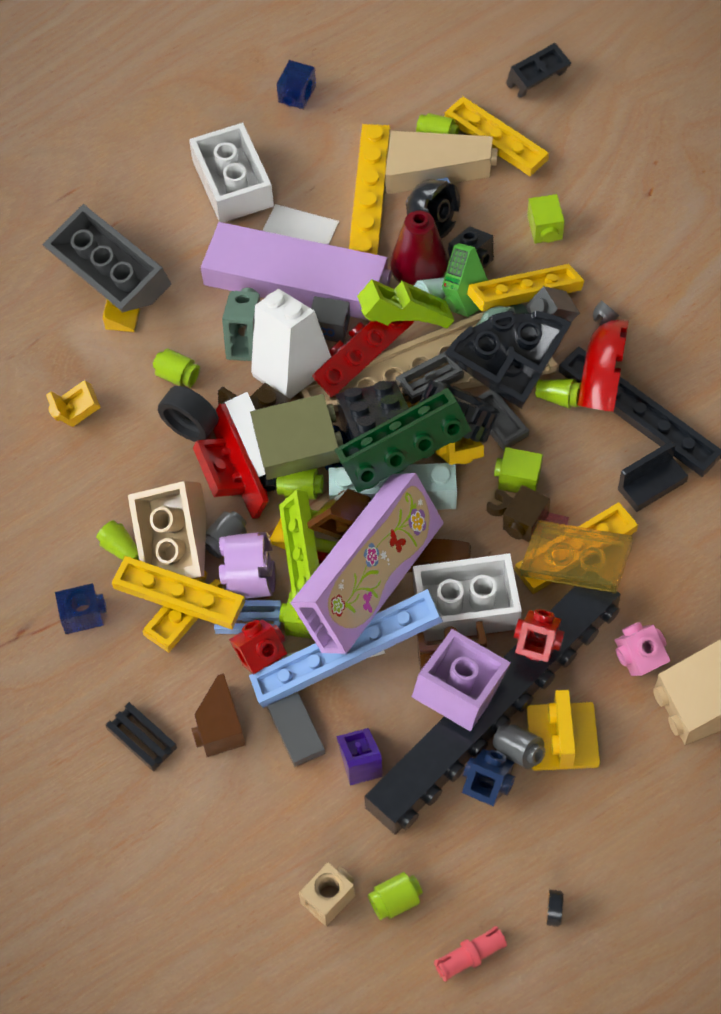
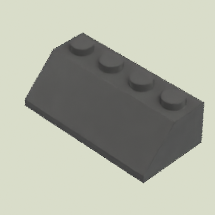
[42,204,172,312]

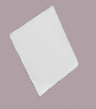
[263,204,339,245]

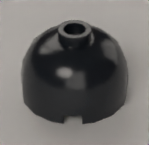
[406,179,460,239]

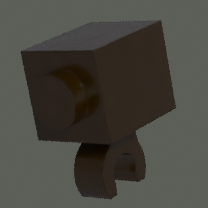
[486,485,550,543]

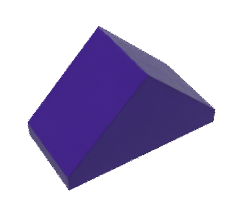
[336,728,383,786]

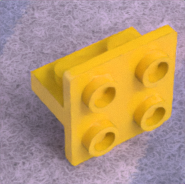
[526,690,600,771]

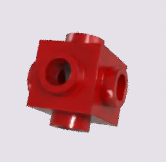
[513,609,565,662]
[229,619,287,674]

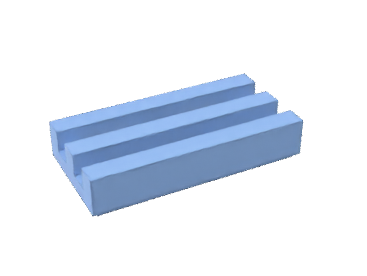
[214,600,281,634]

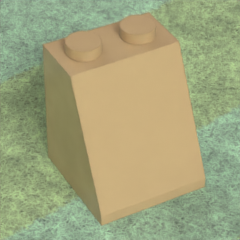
[653,639,721,745]

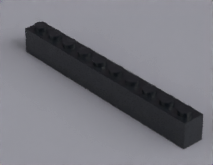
[364,570,621,835]

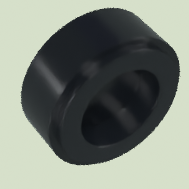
[546,889,564,927]

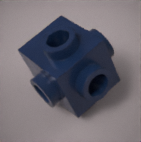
[462,749,515,807]

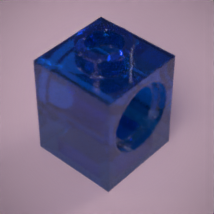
[276,60,316,110]
[55,583,107,635]

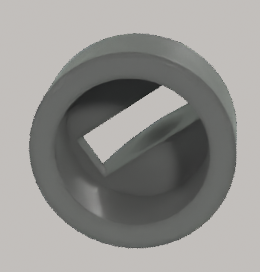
[593,301,619,326]

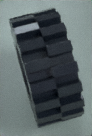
[419,380,500,443]

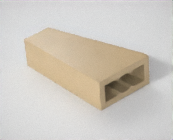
[385,131,498,194]

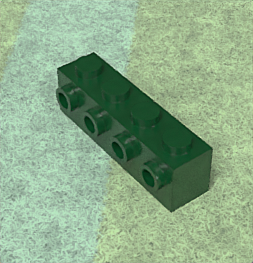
[334,388,472,493]

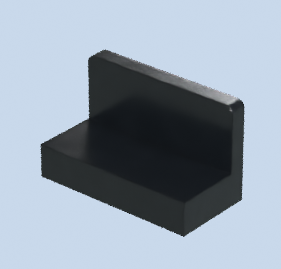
[618,441,688,512]

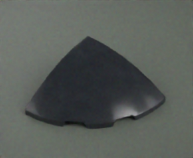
[445,311,572,409]

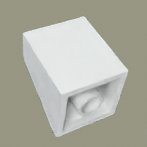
[251,288,331,399]

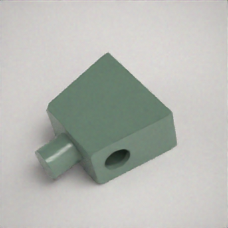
[222,287,260,361]

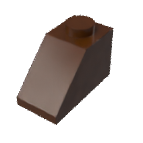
[307,489,371,539]
[191,673,245,757]

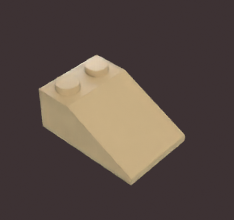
[128,481,207,579]

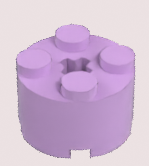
[219,532,276,599]

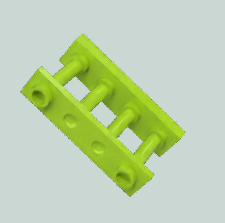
[279,490,378,621]

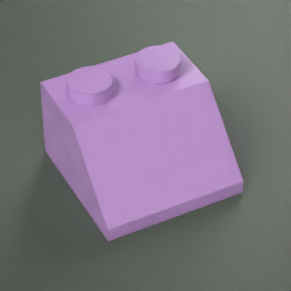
[412,629,511,731]

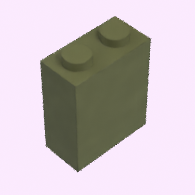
[250,394,343,480]

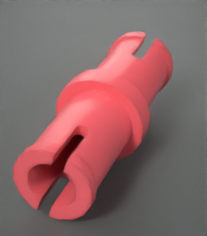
[434,926,507,982]

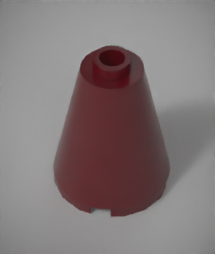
[390,210,449,286]

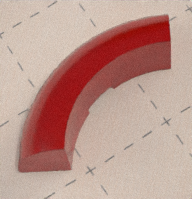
[577,320,629,412]

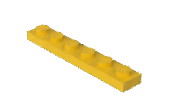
[349,124,390,255]

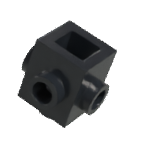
[448,226,494,268]

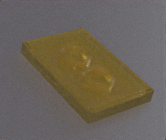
[520,520,633,593]

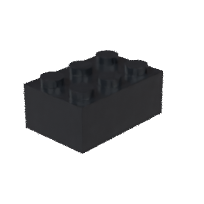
[336,380,409,442]

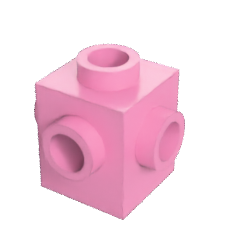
[615,622,670,676]

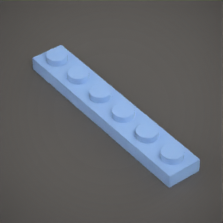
[249,589,443,708]

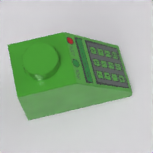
[442,243,488,317]

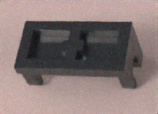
[506,42,571,98]

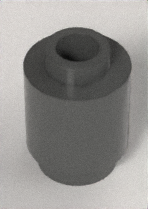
[205,511,247,559]
[493,724,545,769]

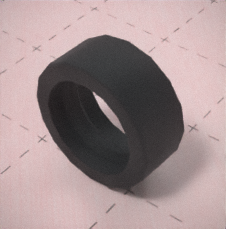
[157,386,219,442]

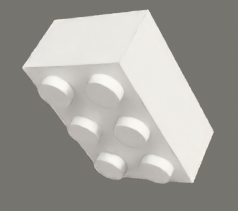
[189,123,274,223]
[413,553,522,642]

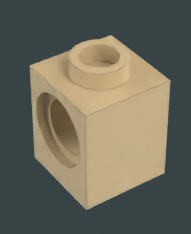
[299,863,355,927]

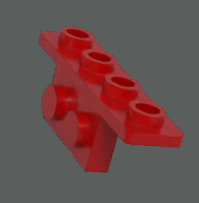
[312,321,414,397]
[193,403,268,519]

